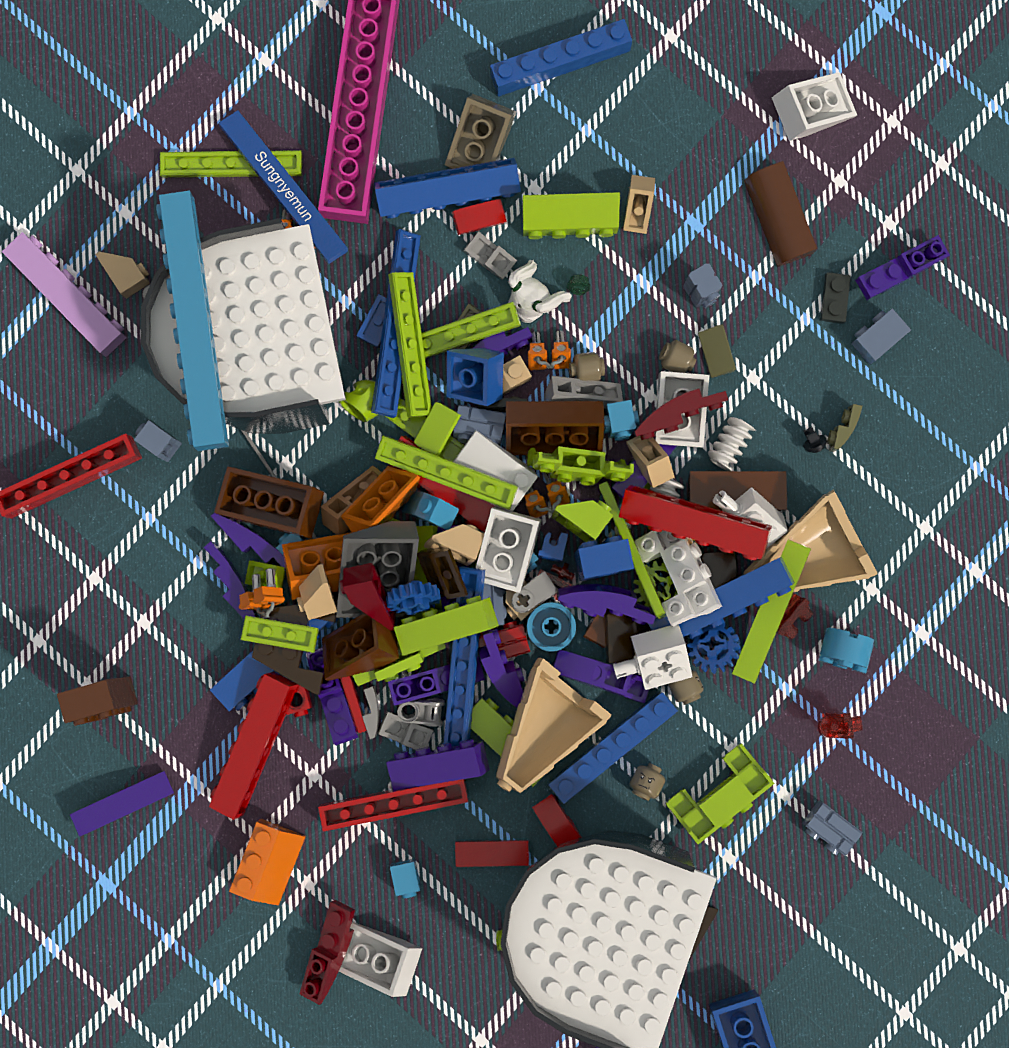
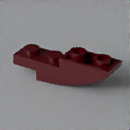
[633,388,728,440]
[299,900,355,1005]

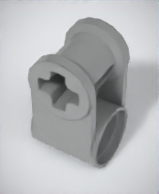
[511,571,559,613]
[397,697,445,726]

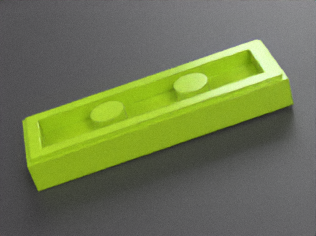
[241,616,319,653]

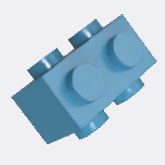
[604,400,639,441]

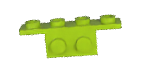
[353,642,446,686]

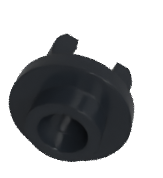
[803,426,827,453]

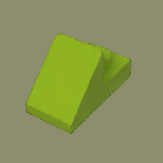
[245,560,285,588]

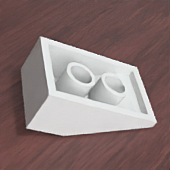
[772,72,857,141]
[655,371,709,448]
[454,430,538,511]
[476,507,542,593]
[339,922,422,997]

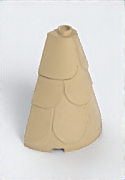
[744,490,878,592]
[496,658,611,793]

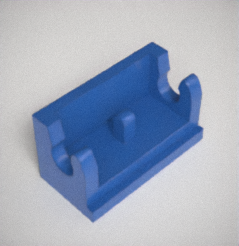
[537,533,568,563]

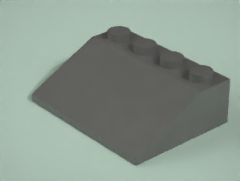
[336,521,419,618]

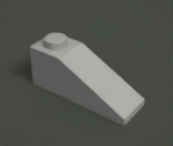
[544,376,623,408]

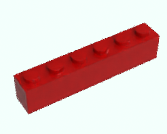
[0,434,142,519]
[388,435,496,533]
[619,485,772,560]
[209,672,299,820]
[318,779,469,831]

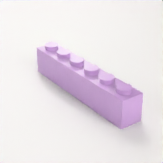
[2,232,127,357]

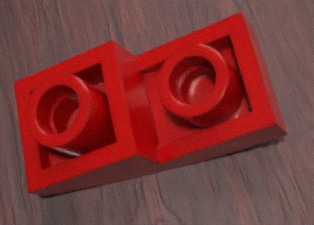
[452,199,507,235]
[532,794,582,846]

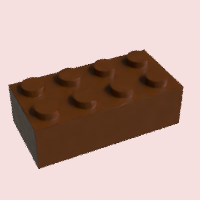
[506,401,604,455]
[214,466,324,539]
[57,676,138,726]

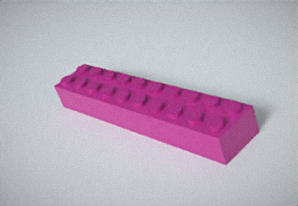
[318,0,400,224]

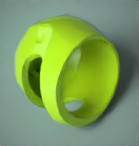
[338,379,379,422]

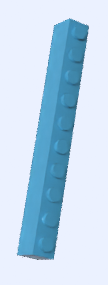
[156,190,229,451]

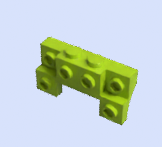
[527,446,634,486]
[665,743,775,844]

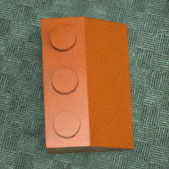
[341,466,420,533]
[282,532,352,600]
[229,818,306,905]

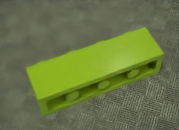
[394,595,499,656]
[471,697,543,787]

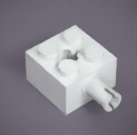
[713,487,788,561]
[613,624,693,690]

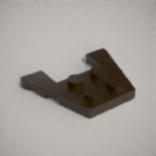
[252,600,337,695]

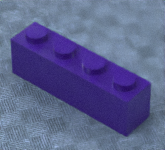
[386,739,490,791]

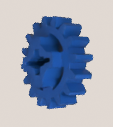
[386,581,441,615]
[687,623,741,674]

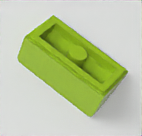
[414,402,461,456]

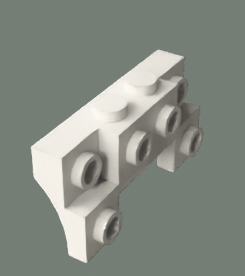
[635,530,722,627]

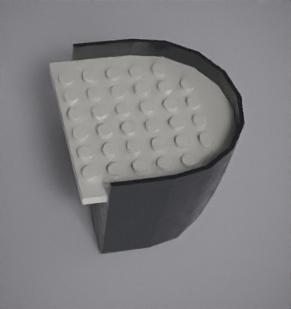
[141,218,346,434]
[501,830,717,1048]

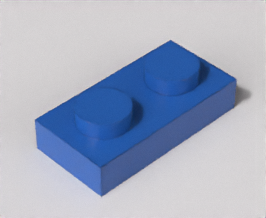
[356,294,387,348]

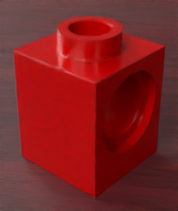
[286,685,313,718]

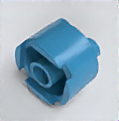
[527,602,576,651]
[818,628,874,673]

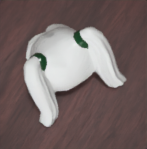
[508,260,572,323]

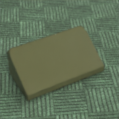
[698,324,736,378]

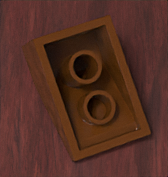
[322,613,399,681]

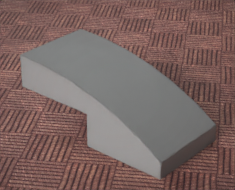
[463,231,517,279]
[362,686,379,739]
[377,710,434,750]

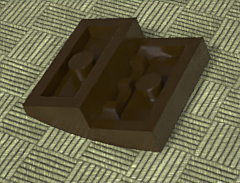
[417,547,468,599]
[700,551,738,589]
[605,614,651,663]

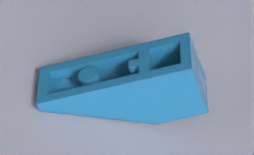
[402,491,459,530]

